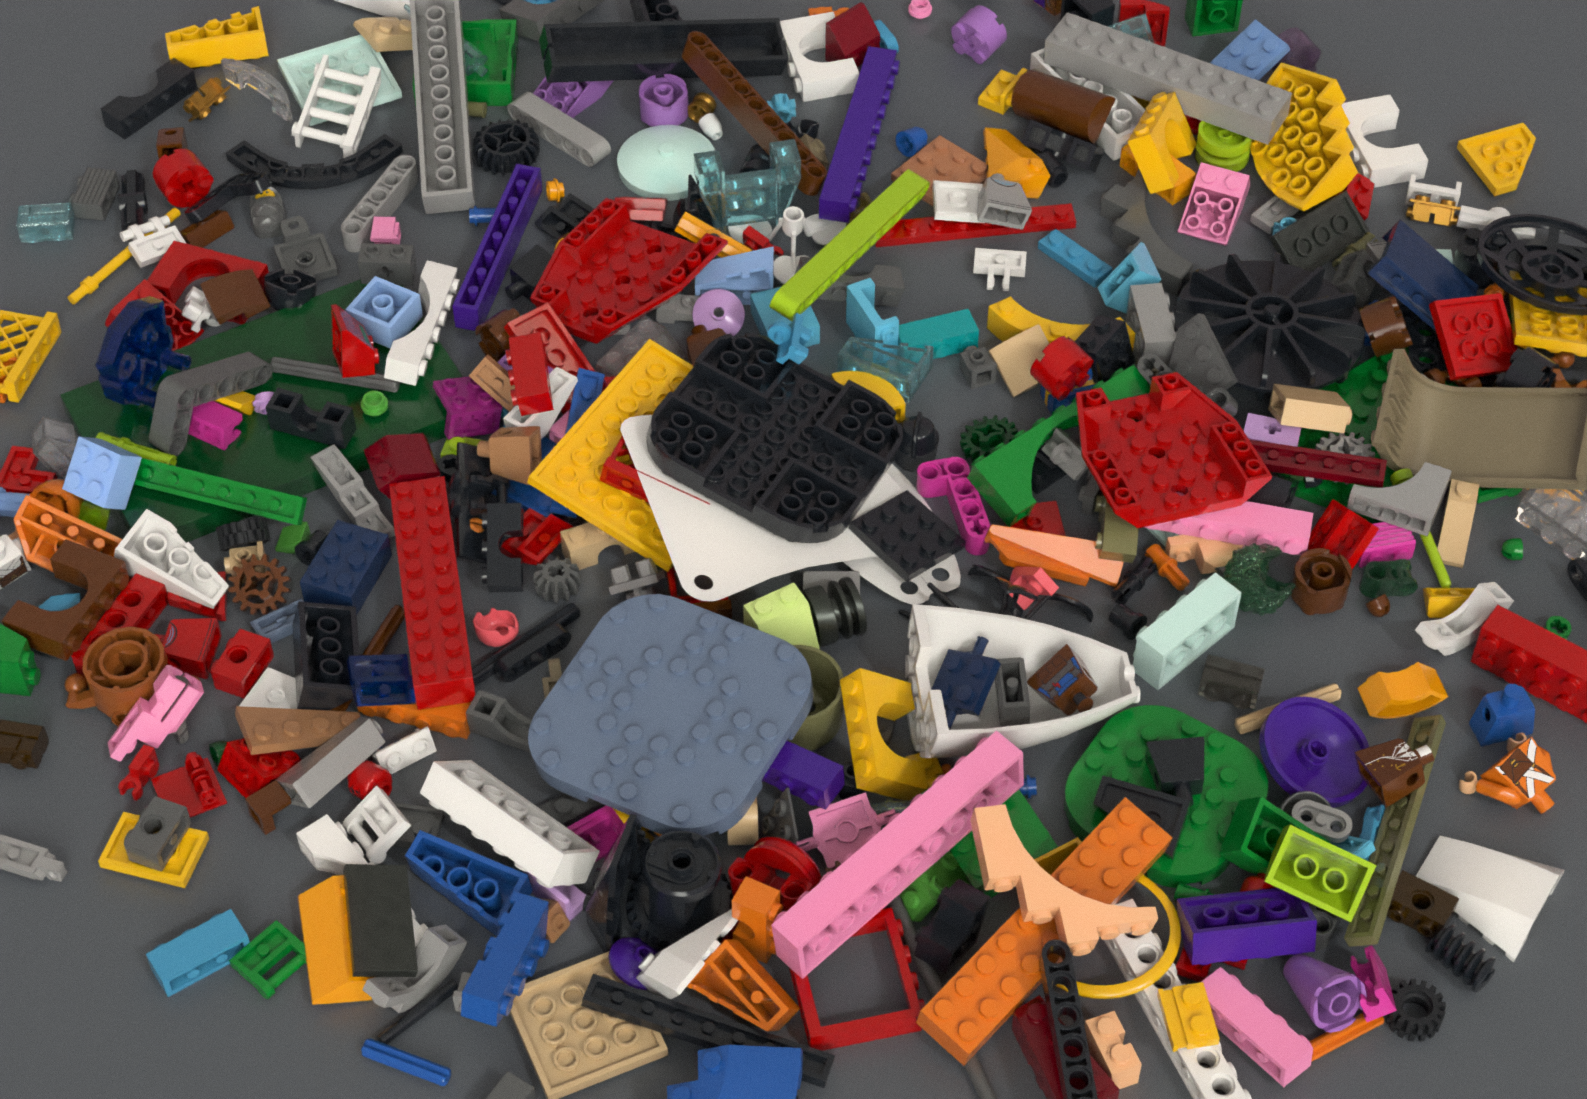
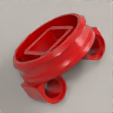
[728,837,822,911]

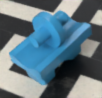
[768,313,812,364]

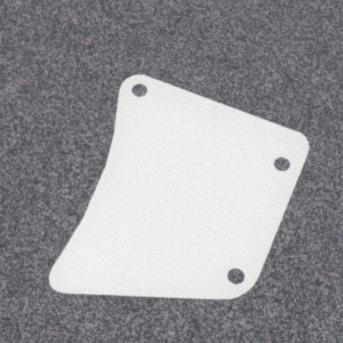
[620,415,904,601]

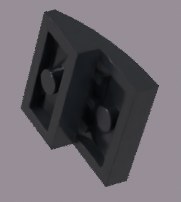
[534,193,594,241]

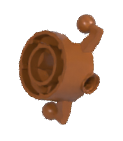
[65,627,202,727]

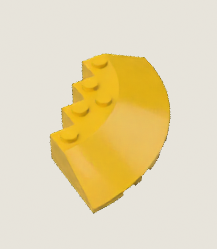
[1250,62,1358,211]

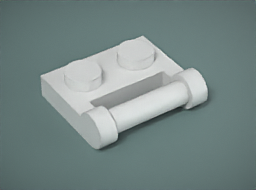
[342,786,411,865]

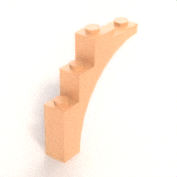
[970,804,1158,956]

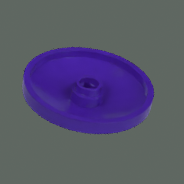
[1259,697,1369,808]

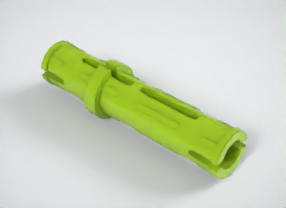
[96,432,177,465]

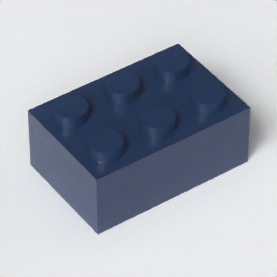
[300,520,392,616]

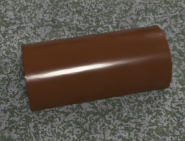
[1012,69,1116,144]

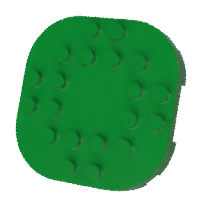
[1063,705,1268,888]

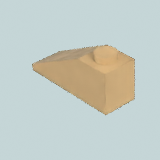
[1437,479,1479,568]

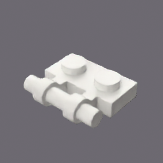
[120,215,186,268]

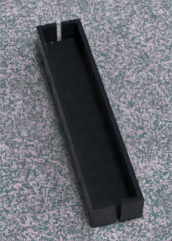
[539,18,789,83]

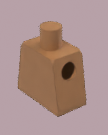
[477,426,542,485]

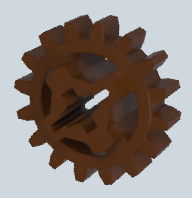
[228,554,292,616]

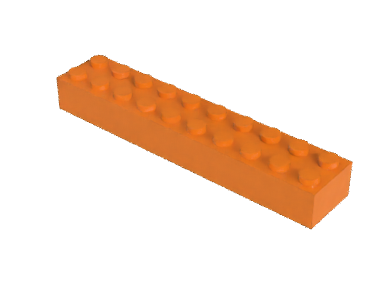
[916,797,1172,1066]

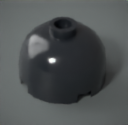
[264,269,317,311]

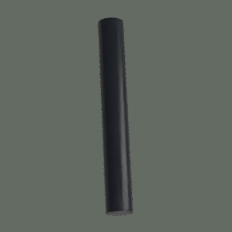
[377,979,459,1044]

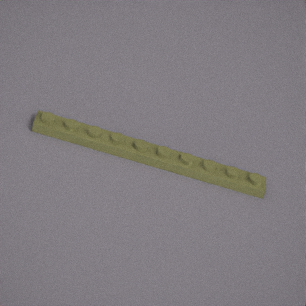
[1344,715,1446,947]

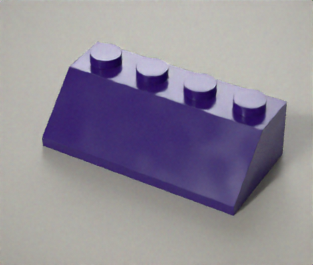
[1177,888,1317,965]

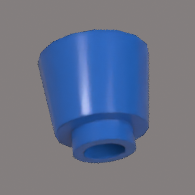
[895,126,928,157]

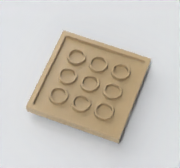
[510,951,668,1099]

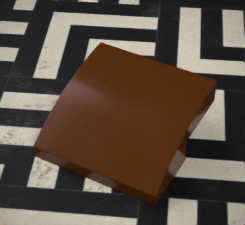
[200,269,271,325]

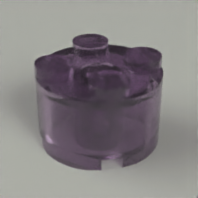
[1271,27,1321,72]

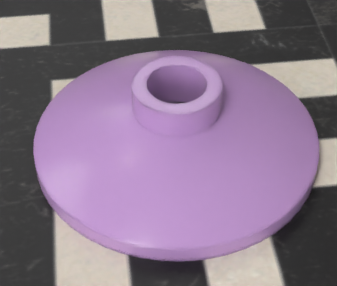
[692,289,745,336]

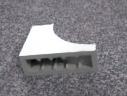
[1347,462,1452,536]

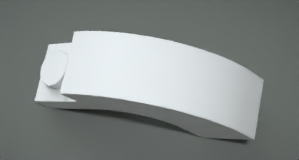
[1415,582,1514,656]

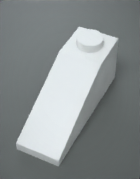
[503,367,578,439]

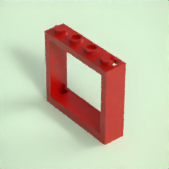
[788,908,925,1051]

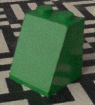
[0,624,41,696]

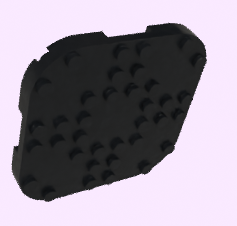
[646,332,903,543]

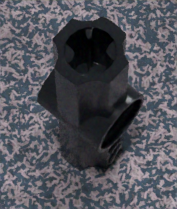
[118,170,148,231]

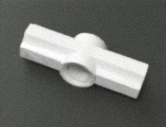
[1456,205,1537,240]

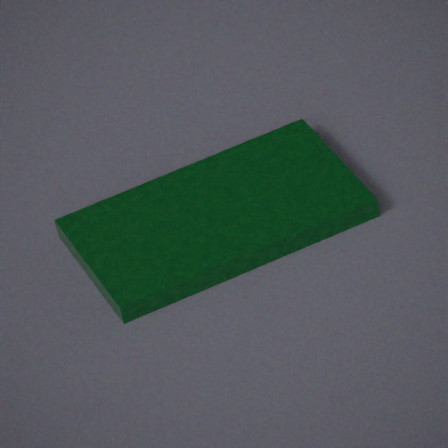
[60,279,463,543]

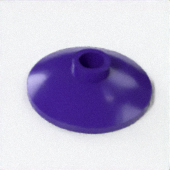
[608,937,660,990]

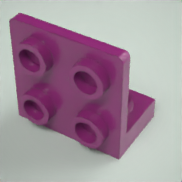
[433,376,502,440]

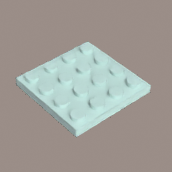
[277,34,402,126]

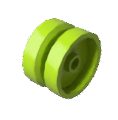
[1195,121,1252,172]

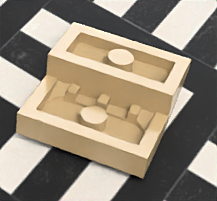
[988,324,1049,398]

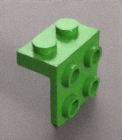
[899,851,971,922]

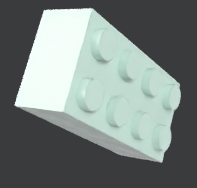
[1133,572,1242,690]

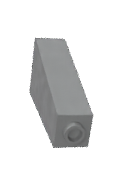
[275,717,385,809]

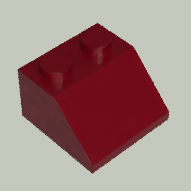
[825,2,880,67]
[364,433,441,499]

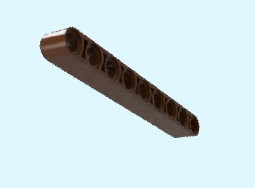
[682,31,827,196]

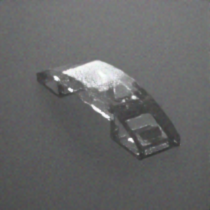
[221,58,293,122]

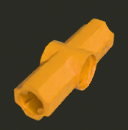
[674,211,752,258]

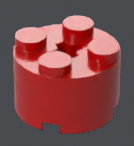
[152,148,214,208]
[1030,336,1094,401]

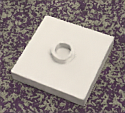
[932,180,984,223]
[239,667,297,709]

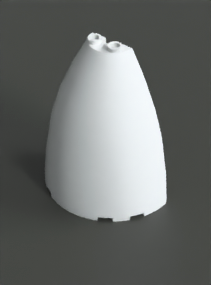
[905,605,1140,758]

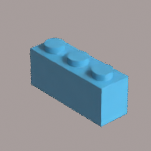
[146,909,250,997]

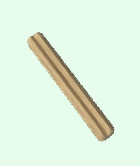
[1234,683,1342,734]

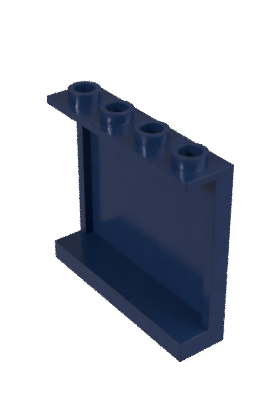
[1368,219,1479,331]

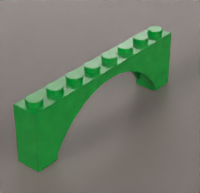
[967,364,1151,527]

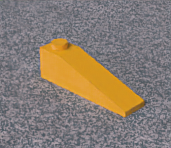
[983,127,1050,199]

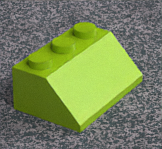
[1264,825,1376,923]

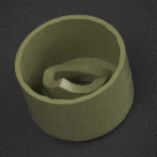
[787,645,844,751]

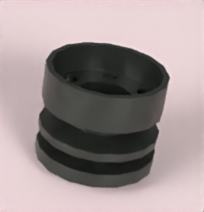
[801,576,867,648]

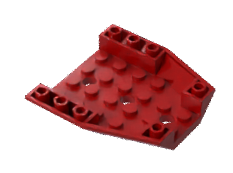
[530,198,728,344]
[1076,372,1272,528]

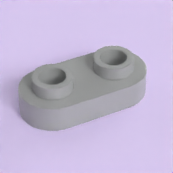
[1291,800,1352,843]

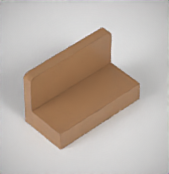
[469,354,515,412]

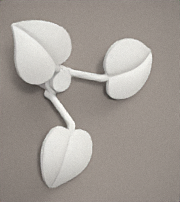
[728,206,846,284]

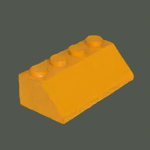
[298,875,374,1005]

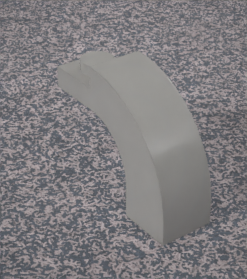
[362,924,467,1013]

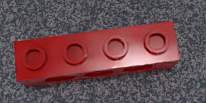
[71,573,169,676]

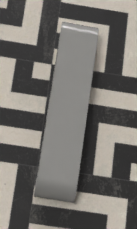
[507,91,611,167]
[341,155,418,252]

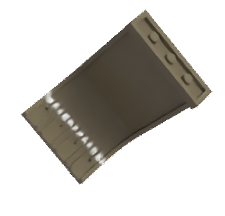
[1371,349,1587,490]

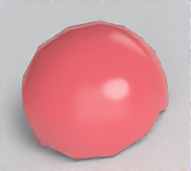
[472,608,519,647]

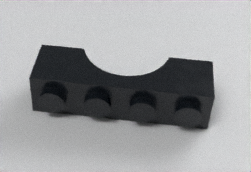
[100,58,198,139]

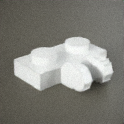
[973,248,1027,291]

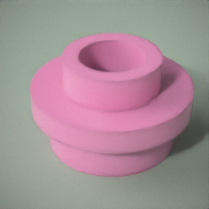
[908,0,932,19]

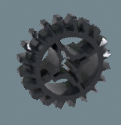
[473,118,540,177]

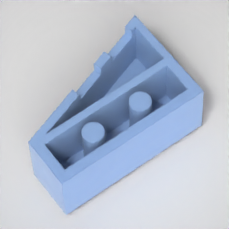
[695,246,774,305]

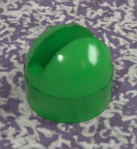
[1501,538,1523,561]

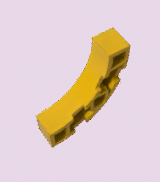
[987,296,1135,351]

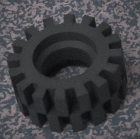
[216,518,271,551]
[1385,979,1446,1042]

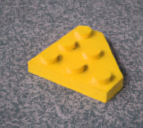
[1457,123,1536,196]

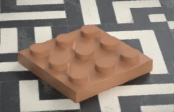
[891,135,988,206]

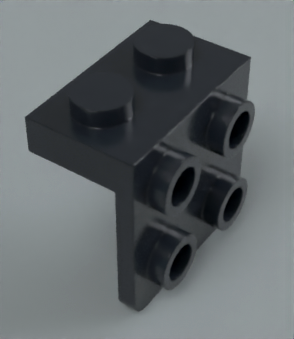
[1074,315,1135,382]

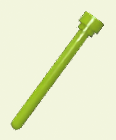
[1390,468,1451,588]

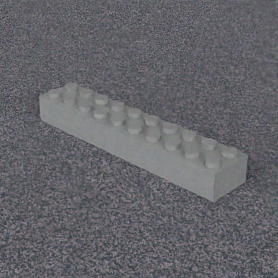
[410,0,476,214]
[1043,12,1292,145]

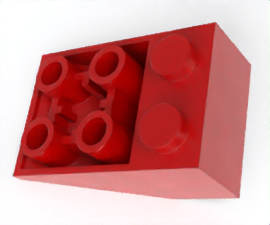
[104,279,204,358]

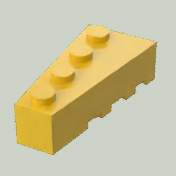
[165,6,268,68]

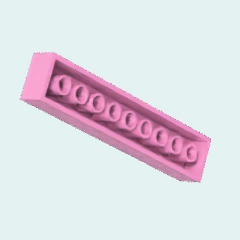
[771,730,1024,979]

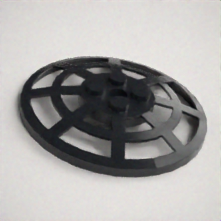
[1476,214,1587,315]

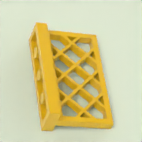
[0,310,62,403]

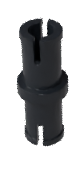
[1111,557,1157,604]

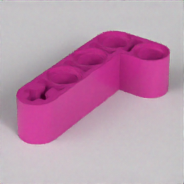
[916,457,990,556]

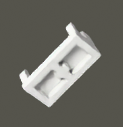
[1405,173,1462,213]

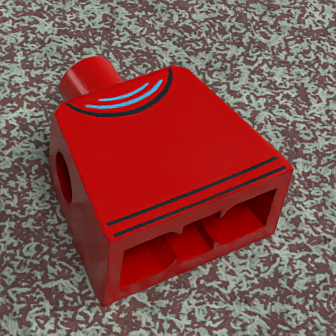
[155,618,222,679]

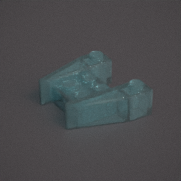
[693,139,801,234]

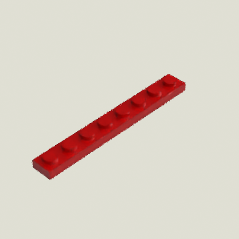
[875,203,1076,247]

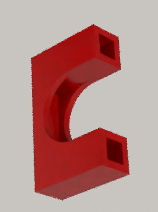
[147,241,269,324]

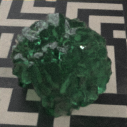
[1223,543,1296,616]

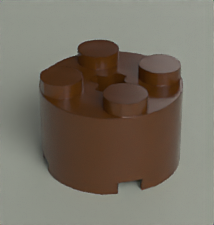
[1359,295,1413,357]
[475,308,520,362]
[1290,548,1352,615]

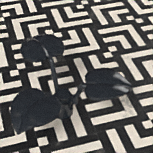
[968,565,1094,622]

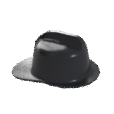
[894,411,939,472]

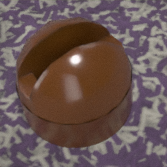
[1365,594,1391,617]

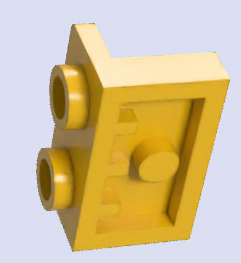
[978,68,1028,115]

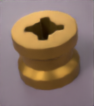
[688,92,717,123]

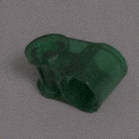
[1359,559,1418,598]

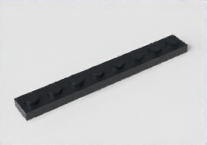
[581,974,835,1088]

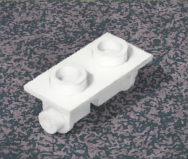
[372,726,437,774]

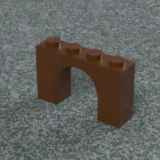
[2,539,129,661]

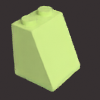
[743,583,820,649]

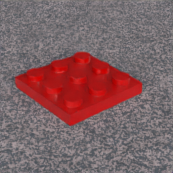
[1429,293,1518,380]

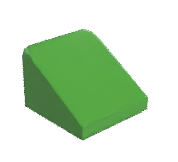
[275,522,310,554]

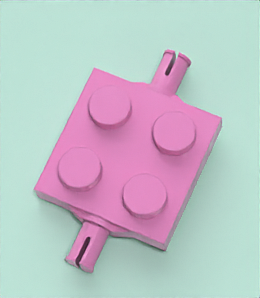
[796,792,896,869]

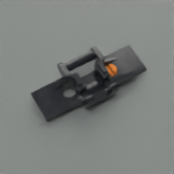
[449,442,510,564]

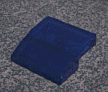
[347,654,416,707]

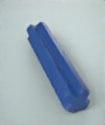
[361,1038,452,1086]

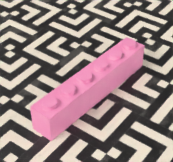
[1144,492,1313,555]

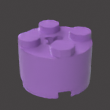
[951,5,1007,64]
[639,74,689,127]

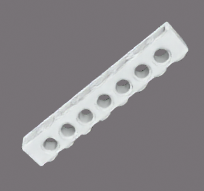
[1104,899,1252,1099]

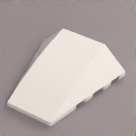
[1416,836,1565,962]

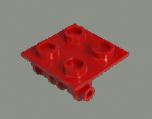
[151,752,227,818]

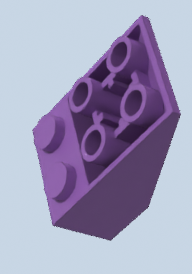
[533,76,613,118]

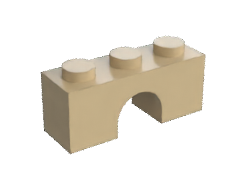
[560,522,635,570]

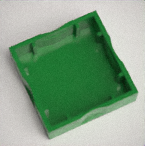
[412,19,519,106]

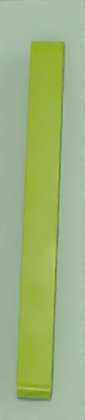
[769,169,930,322]

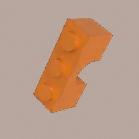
[732,876,783,964]

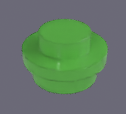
[361,391,388,416]

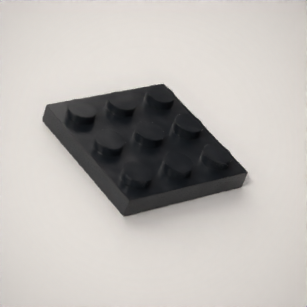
[849,490,966,582]

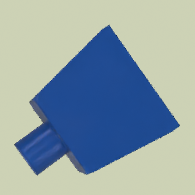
[1469,684,1535,747]

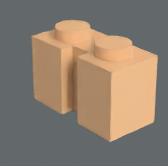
[1084,1011,1142,1089]

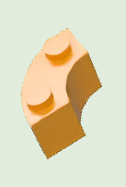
[1357,662,1448,719]

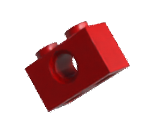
[210,628,274,699]

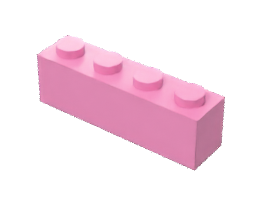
[1201,967,1313,1087]

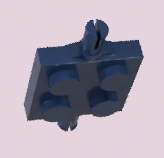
[931,636,1001,730]

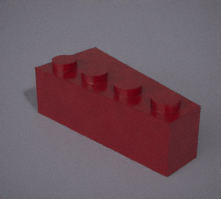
[1012,995,1120,1099]

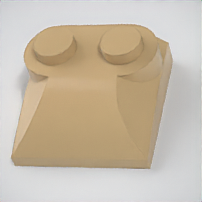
[353,16,413,52]

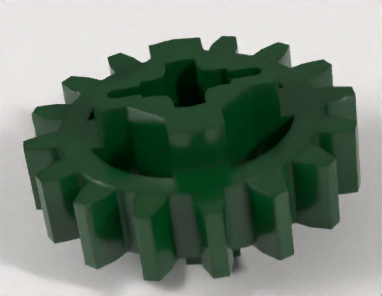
[960,415,1018,463]

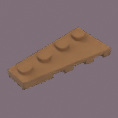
[235,706,361,755]

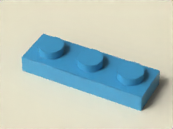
[1038,229,1113,288]

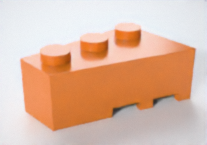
[687,939,801,1032]

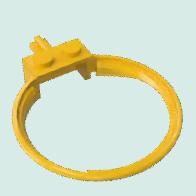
[1034,837,1181,999]

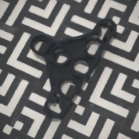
[1399,305,1497,387]

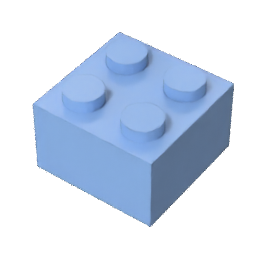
[345,276,423,349]
[62,436,142,510]

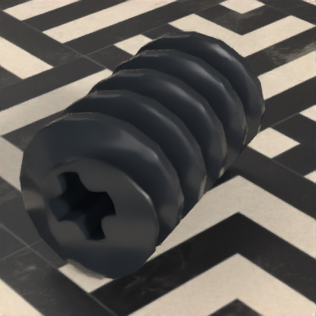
[1425,924,1496,992]

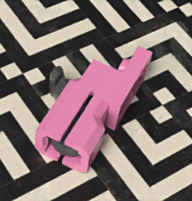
[108,665,204,762]

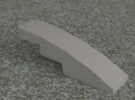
[311,444,395,539]

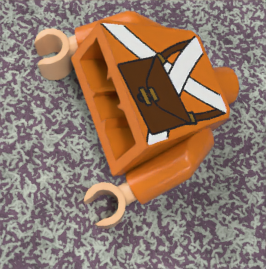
[1459,732,1556,814]

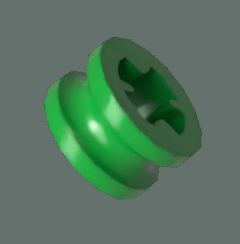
[1544,616,1571,640]

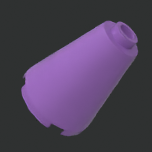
[1283,954,1367,1033]

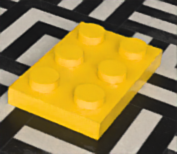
[98,812,209,888]

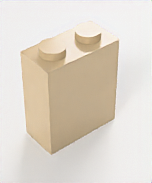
[1268,384,1352,433]

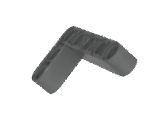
[149,352,273,456]

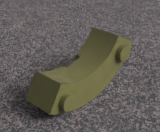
[1094,493,1139,563]

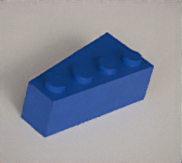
[405,830,533,936]
[461,891,550,1027]

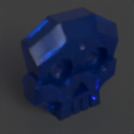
[95,296,192,409]

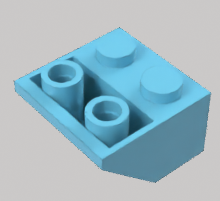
[1097,242,1162,314]

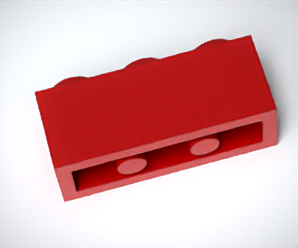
[505,332,554,416]

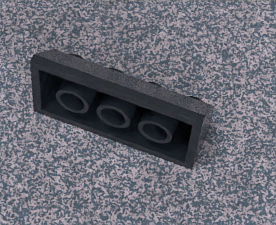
[292,601,362,711]

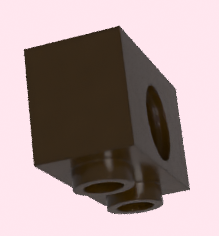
[1387,870,1459,939]

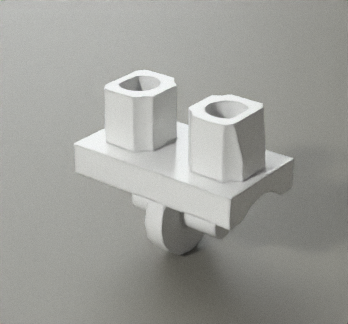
[181,286,220,333]

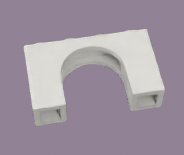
[780,12,860,102]
[1341,95,1428,188]

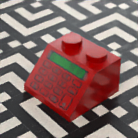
[331,304,379,378]

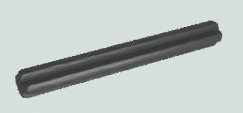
[270,356,400,393]

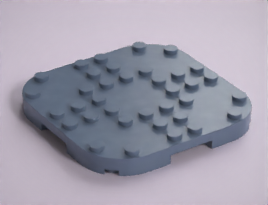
[528,594,814,835]

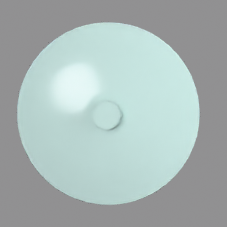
[617,125,717,201]

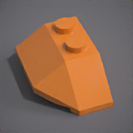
[13,495,123,573]

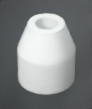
[698,113,723,140]

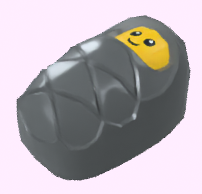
[249,187,287,239]

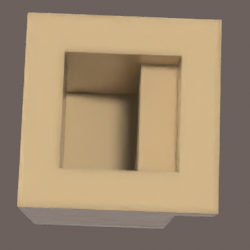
[224,541,267,584]

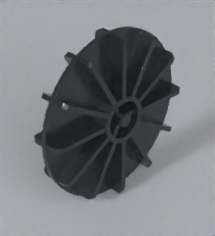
[1174,252,1366,402]

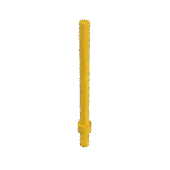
[67,207,181,305]

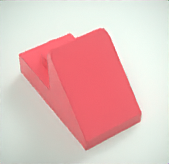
[1009,566,1059,610]

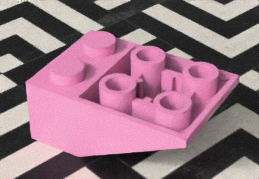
[1177,162,1250,246]

